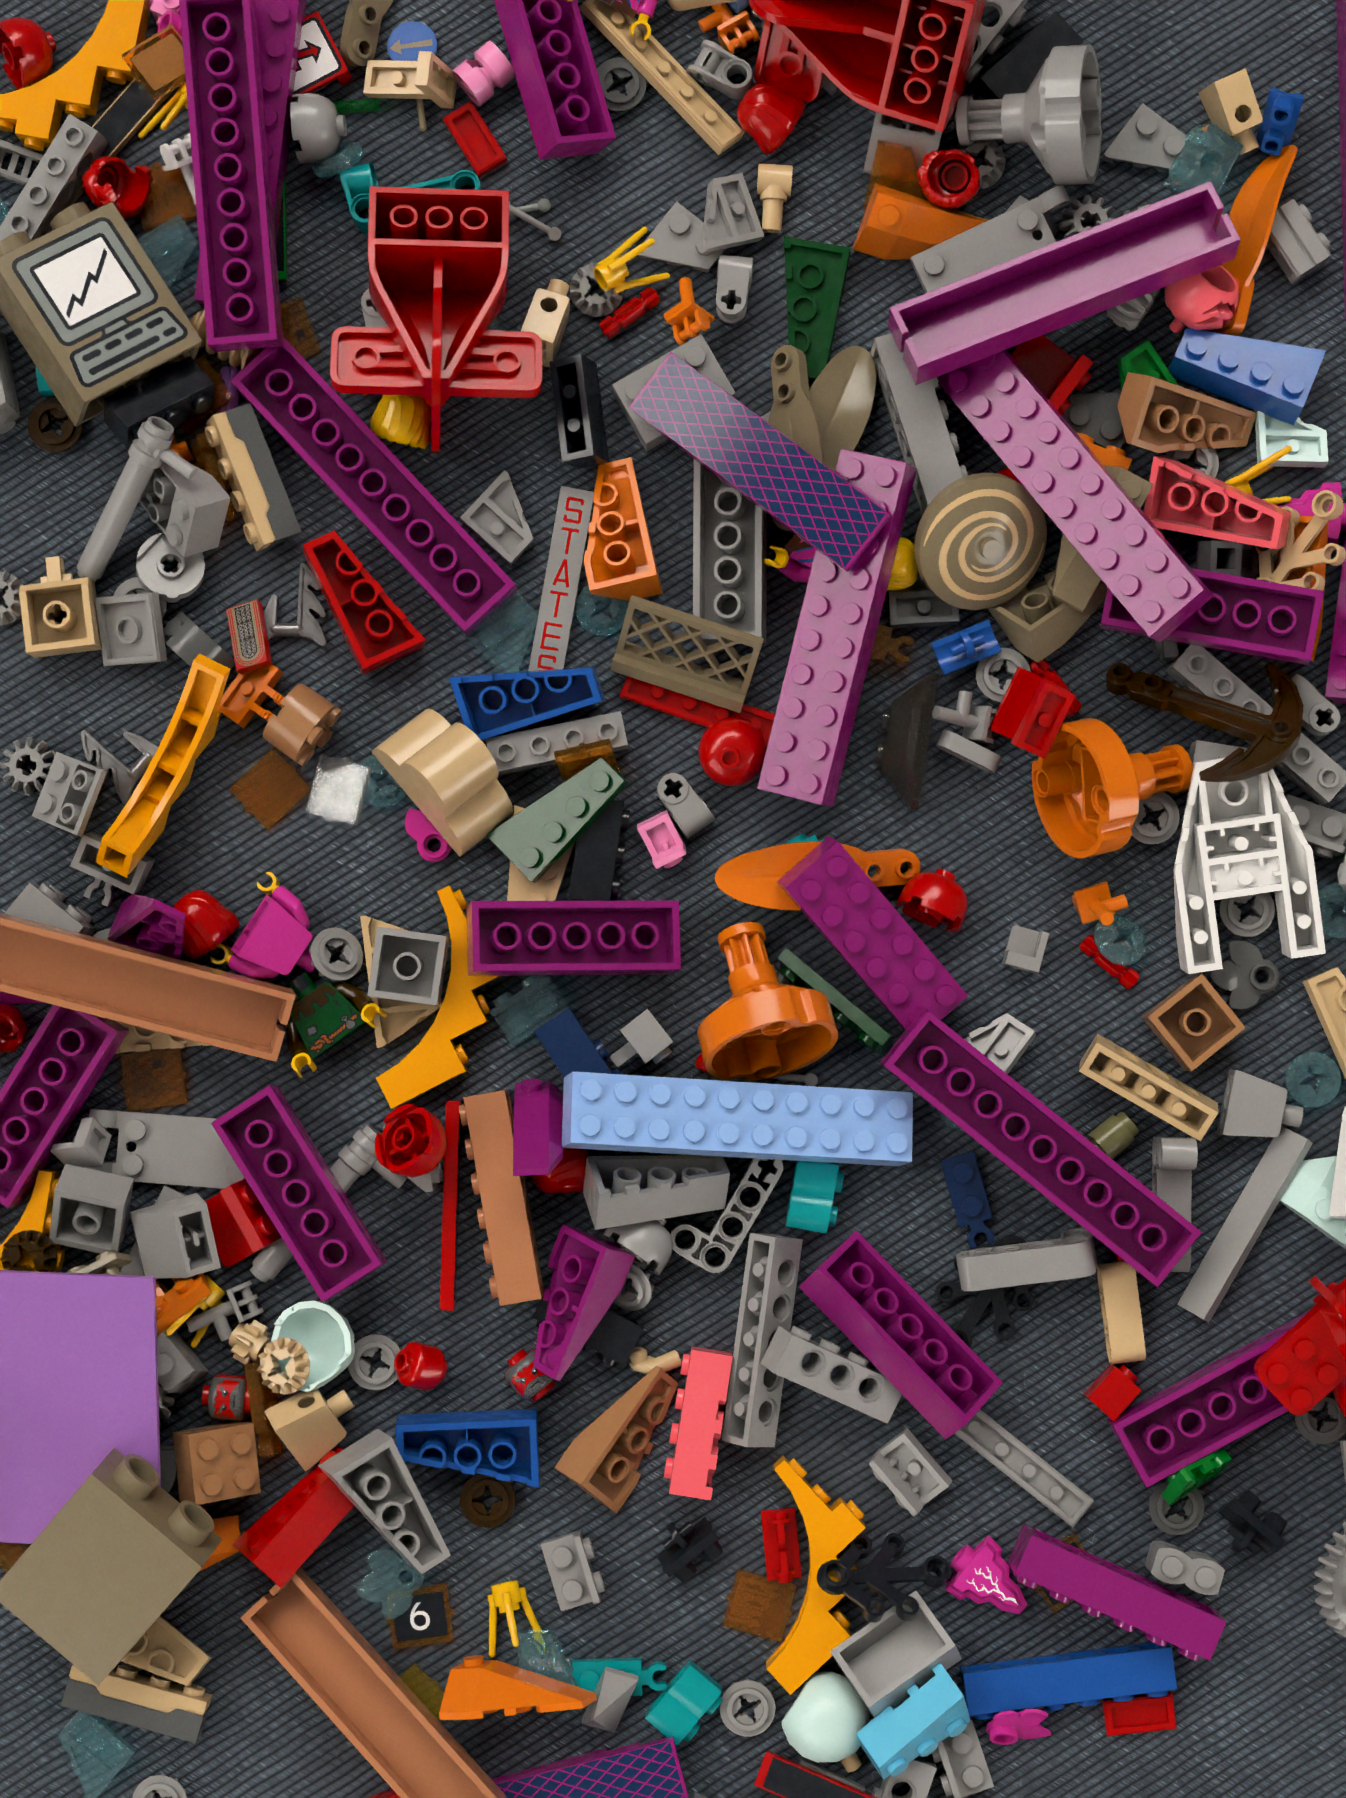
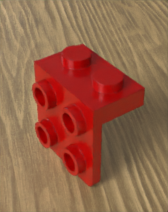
[1011,335,1094,415]
[205,1178,282,1267]

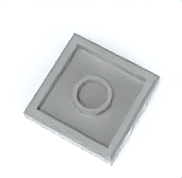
[95,592,167,666]

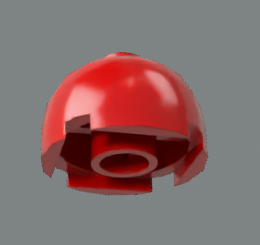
[0,17,56,89]
[698,716,767,786]
[896,869,968,932]
[375,1104,447,1178]

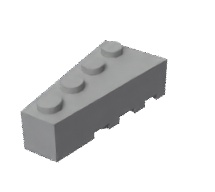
[583,1155,730,1230]
[318,1429,451,1574]

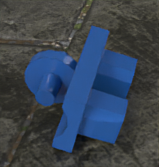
[1256,87,1305,156]
[930,620,1002,675]

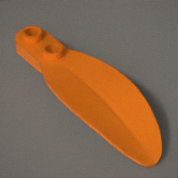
[1214,145,1298,336]
[715,841,920,910]

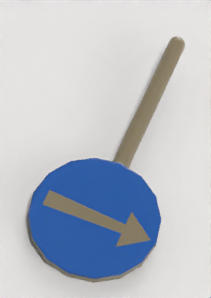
[387,21,438,131]

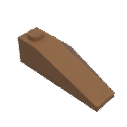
[1117,372,1257,453]
[554,1366,678,1514]

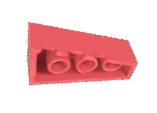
[1144,455,1291,550]
[663,1346,733,1501]

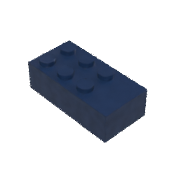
[534,1008,623,1077]

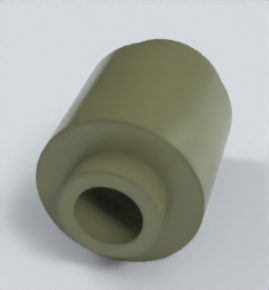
[1087,1112,1139,1159]

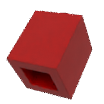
[1084,1364,1142,1421]

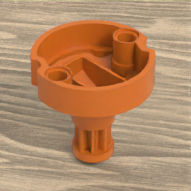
[1032,718,1193,858]
[697,922,838,1081]

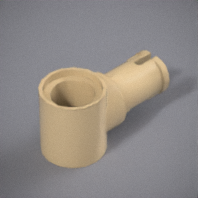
[757,164,793,233]

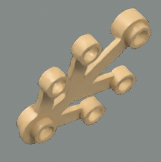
[1255,490,1346,591]

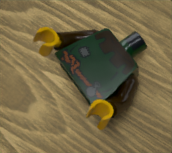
[286,972,387,1078]

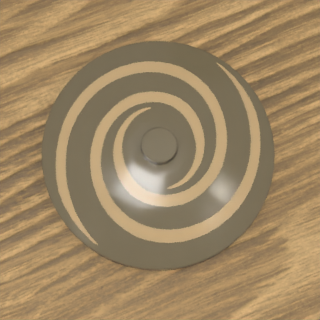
[914,473,1047,610]

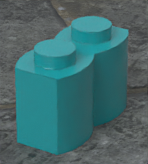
[785,1161,844,1234]
[645,1659,723,1745]

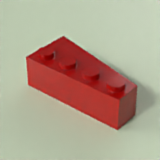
[303,531,426,676]
[232,1446,354,1588]

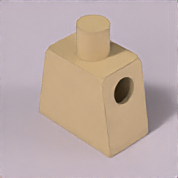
[1198,69,1263,155]
[521,279,570,367]
[264,1389,355,1472]

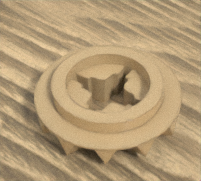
[257,1338,310,1395]

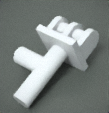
[160,133,196,206]

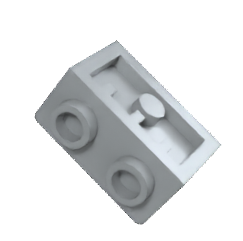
[1285,794,1346,859]
[540,1530,605,1611]
[932,1717,994,1798]

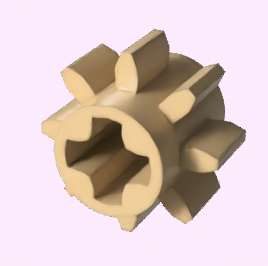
[228,1319,271,1366]

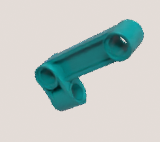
[339,163,482,234]

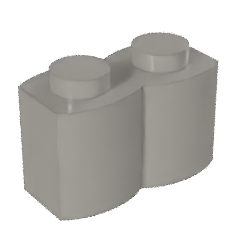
[1144,1541,1225,1595]

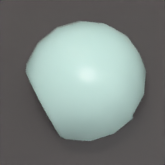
[271,1301,355,1392]
[782,1671,870,1763]

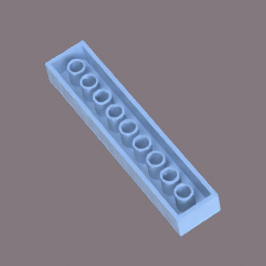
[562,1072,913,1166]

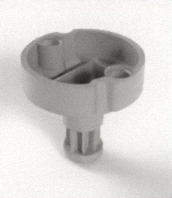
[954,44,1102,185]

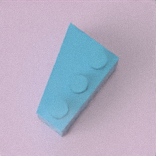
[856,1663,971,1780]

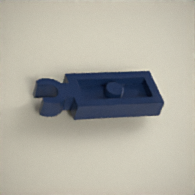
[939,1151,994,1249]

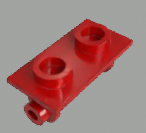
[761,1507,802,1583]

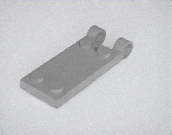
[910,185,1071,293]
[85,1109,245,1189]

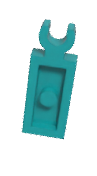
[572,1657,667,1696]

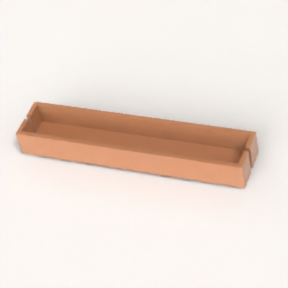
[0,912,296,1062]
[241,1567,508,1798]

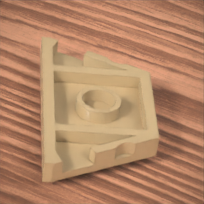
[360,916,442,1048]

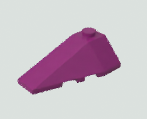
[107,894,186,959]
[513,1078,565,1176]
[533,1224,635,1381]

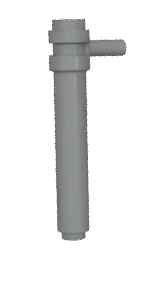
[77,416,197,582]
[250,1124,407,1283]

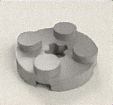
[136,533,205,603]

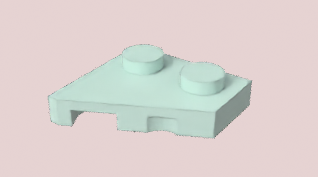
[1254,410,1328,468]

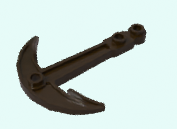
[1106,662,1304,782]

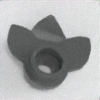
[1209,940,1280,1009]

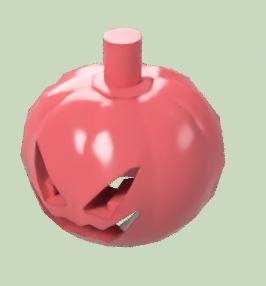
[1164,265,1239,334]

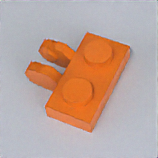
[218,665,285,729]
[156,1273,212,1336]

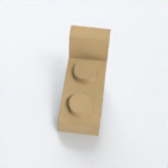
[363,51,457,109]

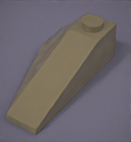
[1052,465,1153,613]
[988,571,1108,663]

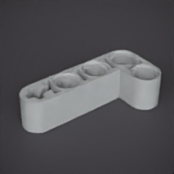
[1152,1137,1198,1272]
[670,1158,783,1273]
[956,1227,1097,1291]

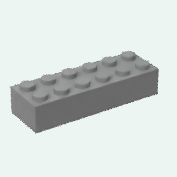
[870,333,968,515]
[693,460,767,645]

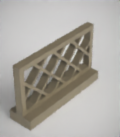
[610,595,764,713]

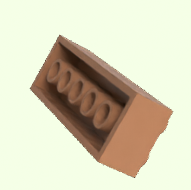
[459,1089,544,1306]

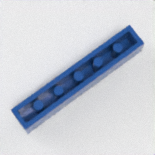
[960,1642,1177,1720]

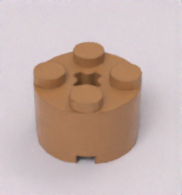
[263,683,342,767]

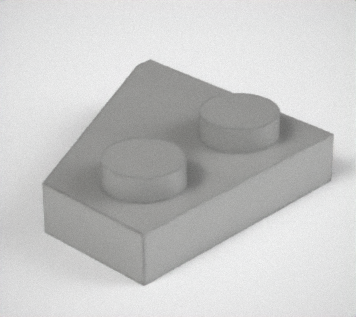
[1102,103,1197,174]
[701,173,764,253]
[637,201,728,273]
[460,470,534,566]
[964,1013,1036,1074]

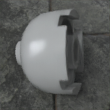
[290,93,347,164]
[602,1219,673,1276]

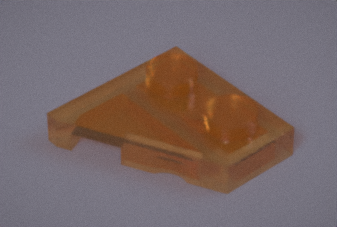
[863,140,924,210]

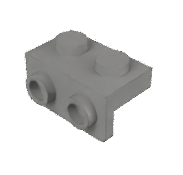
[869,1428,952,1516]

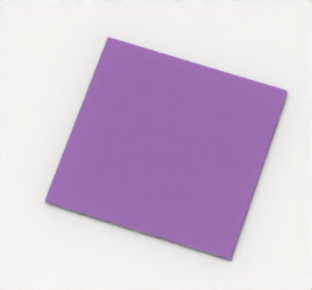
[0,1270,161,1544]

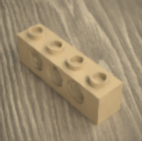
[1079,1033,1219,1142]

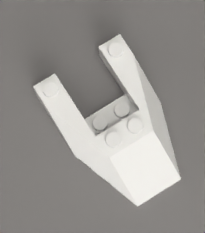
[1174,758,1326,974]

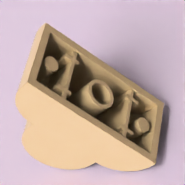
[372,709,513,857]

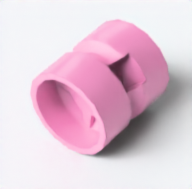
[452,41,516,106]

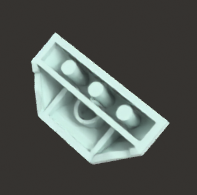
[1279,1156,1346,1250]

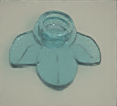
[356,1549,424,1619]

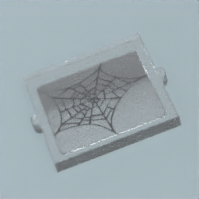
[305,754,372,826]

